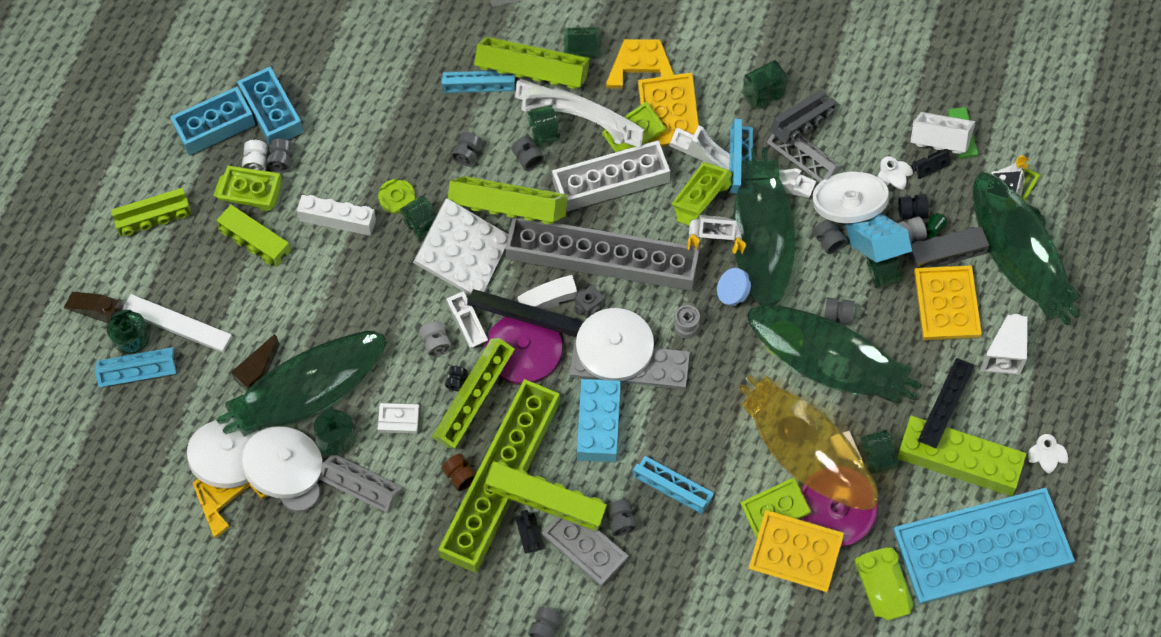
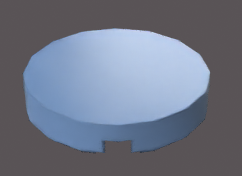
[717,268,751,306]

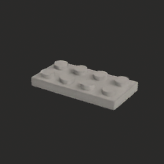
[542,517,629,587]

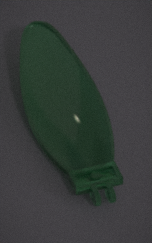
[733,147,795,308]
[973,172,1081,325]
[748,304,922,404]
[216,331,386,437]

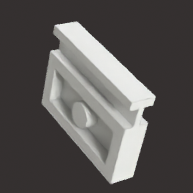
[377,403,420,434]

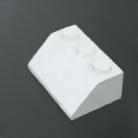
[910,112,975,154]

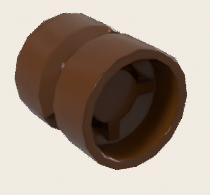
[441,454,476,492]

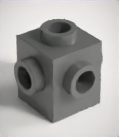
[575,285,605,318]

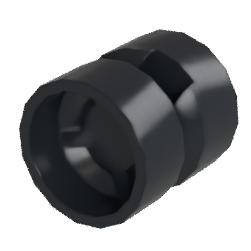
[898,194,929,220]

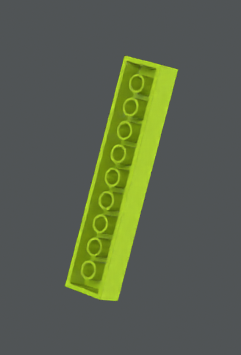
[438,379,560,573]

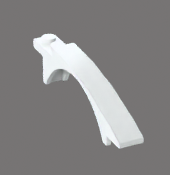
[515,79,644,147]
[669,125,816,198]

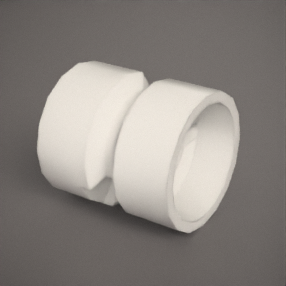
[242,140,268,171]

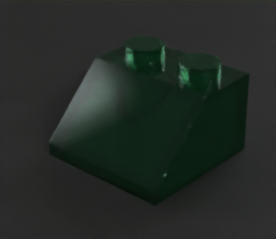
[564,27,600,58]

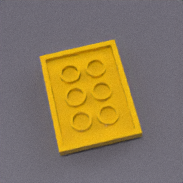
[638,73,699,147]
[914,266,982,340]
[749,510,844,592]

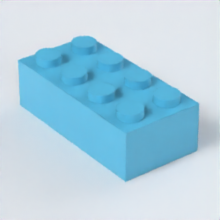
[237,67,304,145]
[170,87,255,155]
[846,213,912,263]
[577,379,621,462]

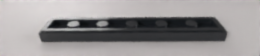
[467,289,582,337]
[918,358,974,449]

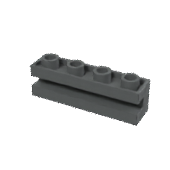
[770,89,837,144]
[907,226,989,270]

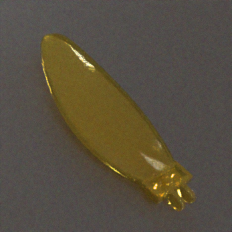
[739,375,878,510]

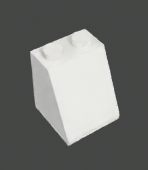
[981,314,1027,375]

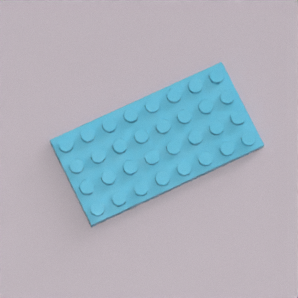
[893,488,1075,605]

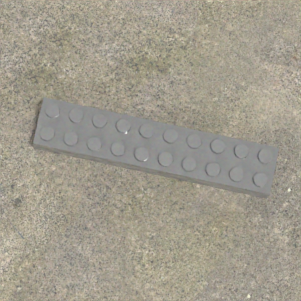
[505,217,700,291]

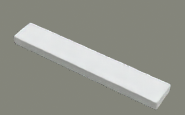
[122,294,233,353]

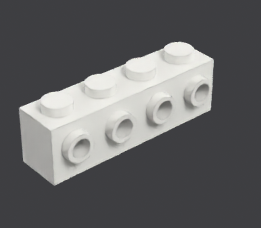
[297,195,376,236]

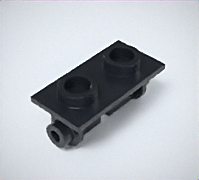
[911,150,950,179]
[515,510,544,554]

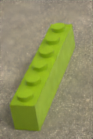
[431,338,514,448]
[483,462,607,532]

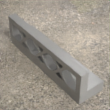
[767,133,842,182]
[319,454,402,513]

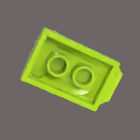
[671,162,732,226]
[213,166,282,211]
[854,548,914,621]

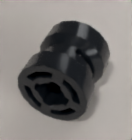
[445,366,468,392]

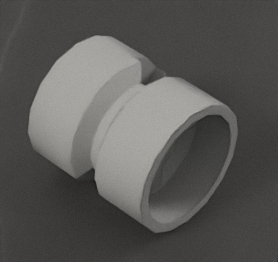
[898,216,927,244]
[674,305,700,339]
[419,321,452,357]

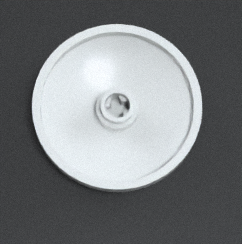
[813,172,889,223]
[576,308,654,381]
[187,419,259,488]
[242,427,322,498]

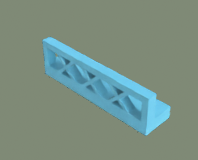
[442,71,515,93]
[729,119,753,195]
[95,347,176,387]
[633,456,714,514]

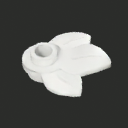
[878,156,913,190]
[1028,434,1068,474]

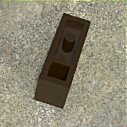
[64,291,123,326]
[231,334,280,394]

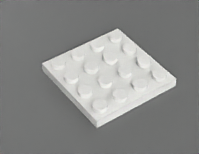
[413,198,509,295]

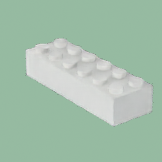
[552,141,670,212]

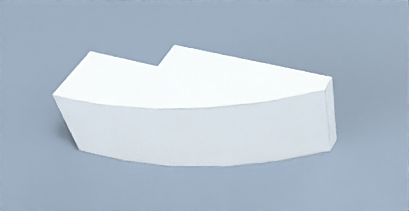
[517,275,577,309]
[446,291,488,349]

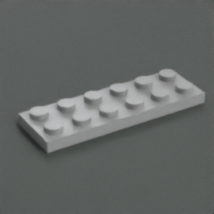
[570,340,690,390]

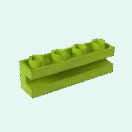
[111,188,192,237]
[216,205,291,267]

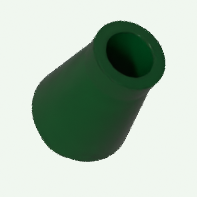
[926,213,947,238]

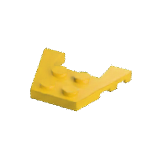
[606,39,674,89]
[193,479,268,539]

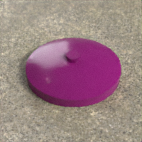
[485,317,562,385]
[800,467,878,548]

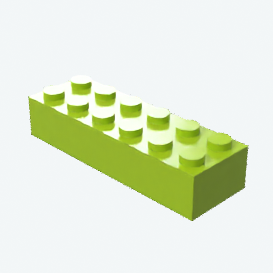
[474,36,590,89]
[448,176,568,224]
[897,416,1026,497]

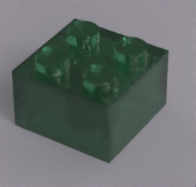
[742,60,787,110]

